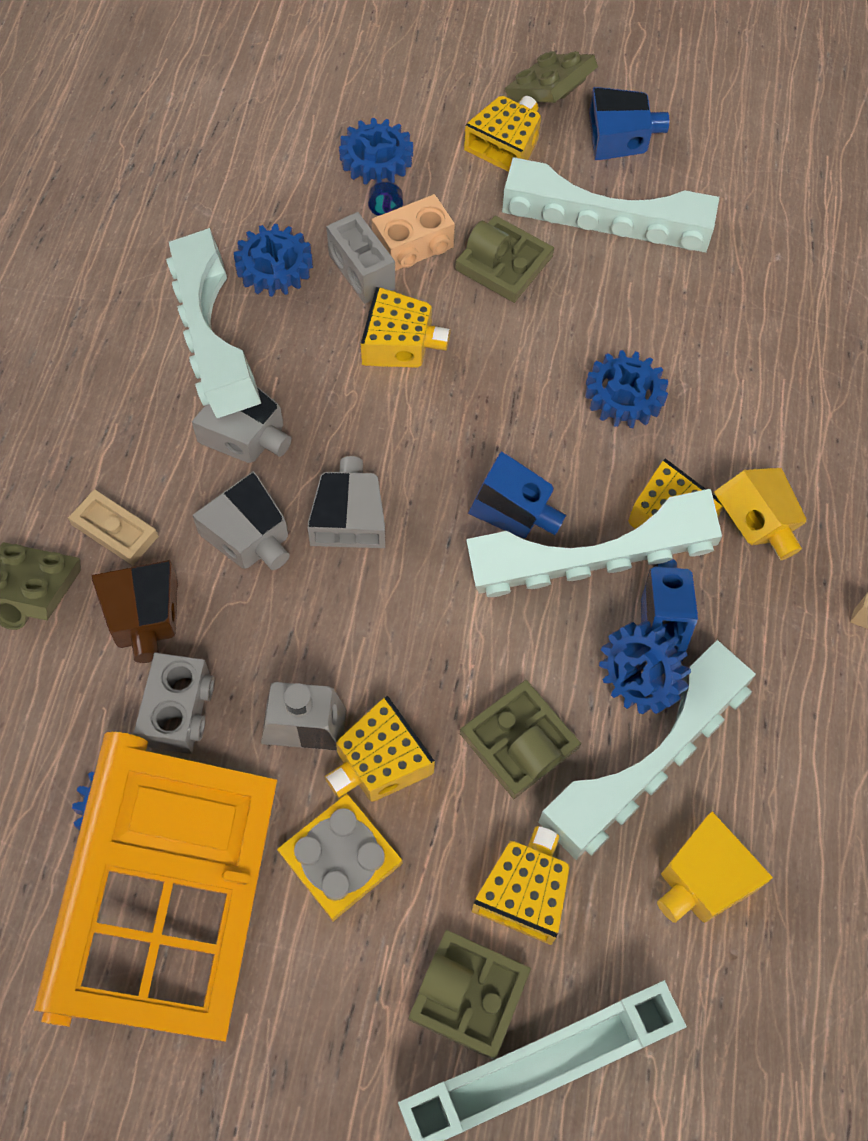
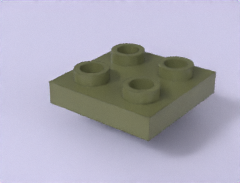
[505,51,598,103]
[455,215,554,303]
[0,542,81,630]
[460,680,581,800]
[408,930,531,1060]

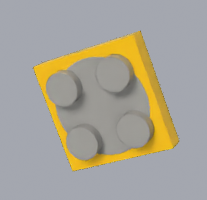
[277,794,403,922]

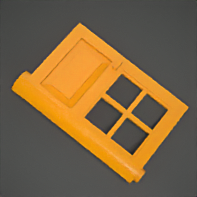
[34,732,277,1042]

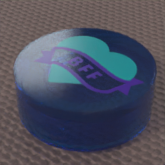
[368,182,403,216]

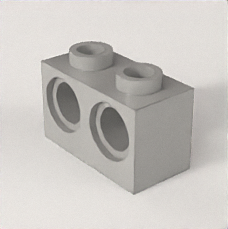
[326,212,395,304]
[134,653,215,754]

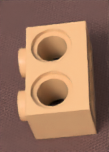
[371,194,455,271]

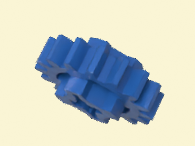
[339,118,413,186]
[234,224,313,297]
[585,350,668,428]
[599,620,691,714]

